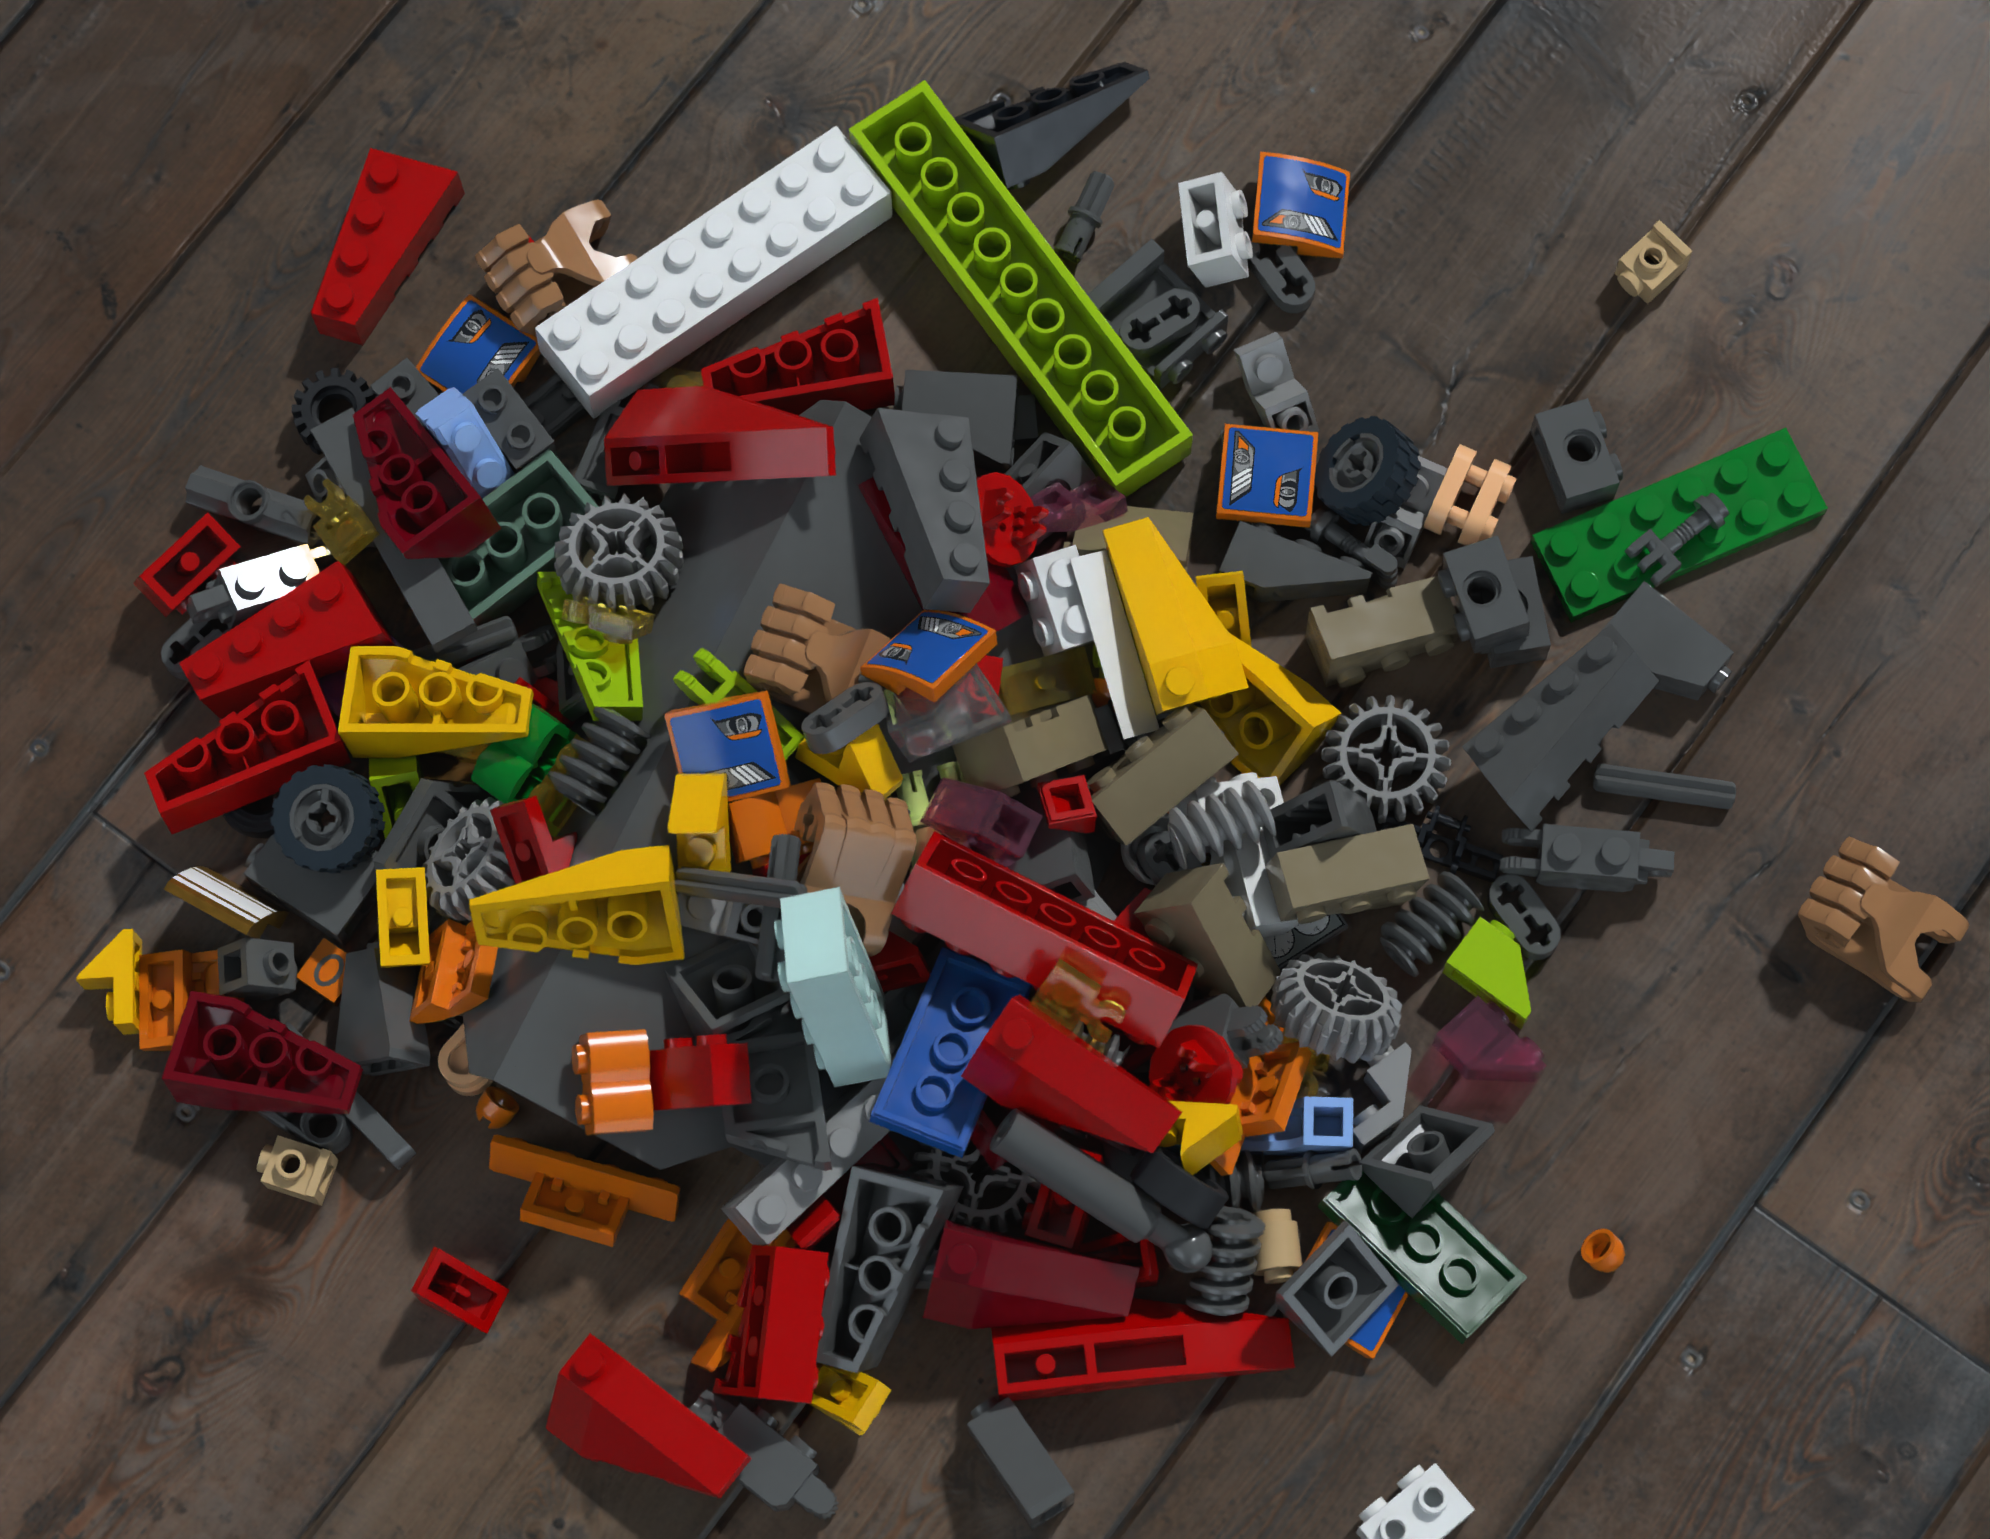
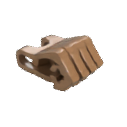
[475,200,638,336]
[743,583,891,715]
[794,782,916,957]
[1798,837,1969,1002]

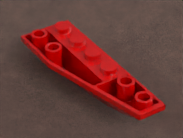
[604,386,836,486]
[991,1298,1295,1402]

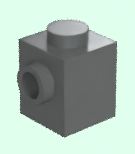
[217,937,297,1001]

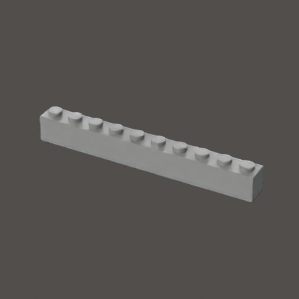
[721,890,1117,1245]

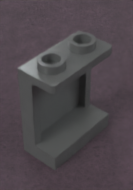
[1088,239,1228,390]

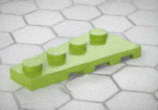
[537,572,643,721]

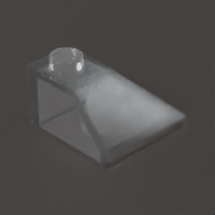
[883,664,1012,763]

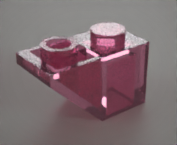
[920,778,1043,867]
[1432,996,1547,1082]

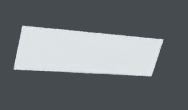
[1069,550,1159,739]

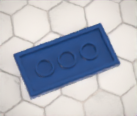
[869,947,1033,1158]

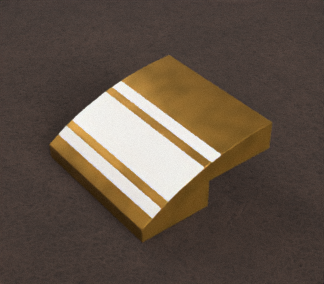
[164,866,289,939]

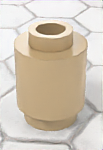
[1253,1209,1302,1284]

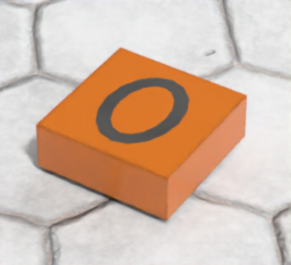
[296,938,347,1006]

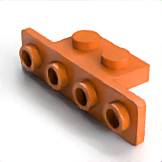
[1210,997,1312,1176]
[489,1134,680,1247]
[679,1218,797,1373]

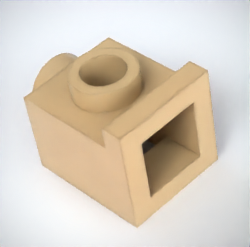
[1615,220,1693,304]
[257,1135,339,1206]

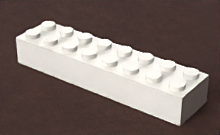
[535,126,892,419]

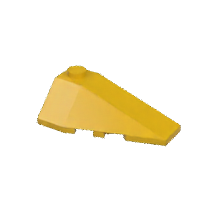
[1102,517,1249,715]
[1200,633,1342,786]
[338,646,534,758]
[469,845,684,965]

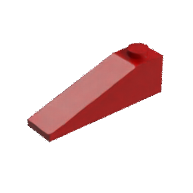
[961,994,1183,1153]
[545,1333,752,1499]

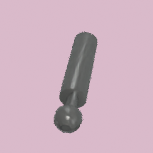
[989,1108,1213,1273]

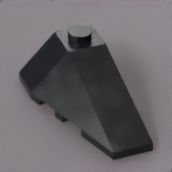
[954,62,1150,190]

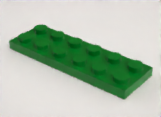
[1530,427,1828,622]

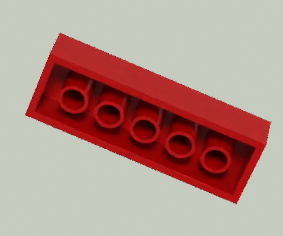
[891,831,1198,1048]

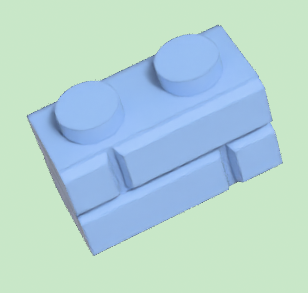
[415,387,515,499]

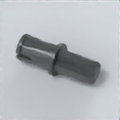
[1054,171,1115,263]
[1264,1148,1362,1189]

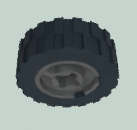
[1314,416,1421,526]
[271,764,385,874]

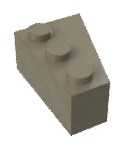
[1305,576,1459,688]
[952,694,1108,803]
[1086,705,1239,846]
[1265,824,1430,924]
[1134,863,1281,1008]

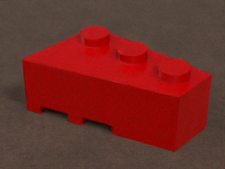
[712,1245,830,1404]

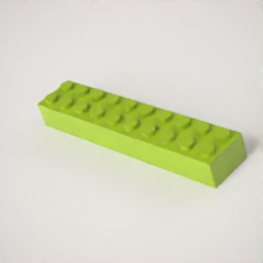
[849,80,1193,504]

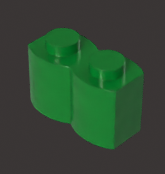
[471,703,578,804]

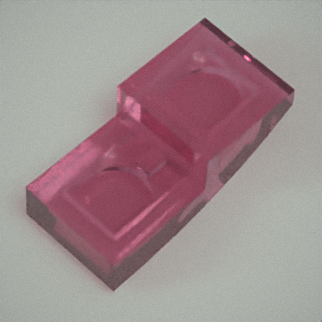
[1030,476,1128,532]

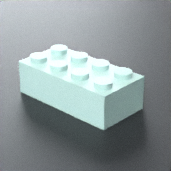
[774,887,891,1087]

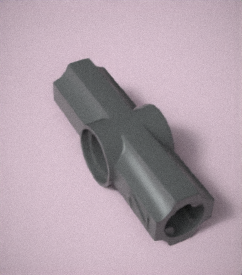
[185,465,328,547]

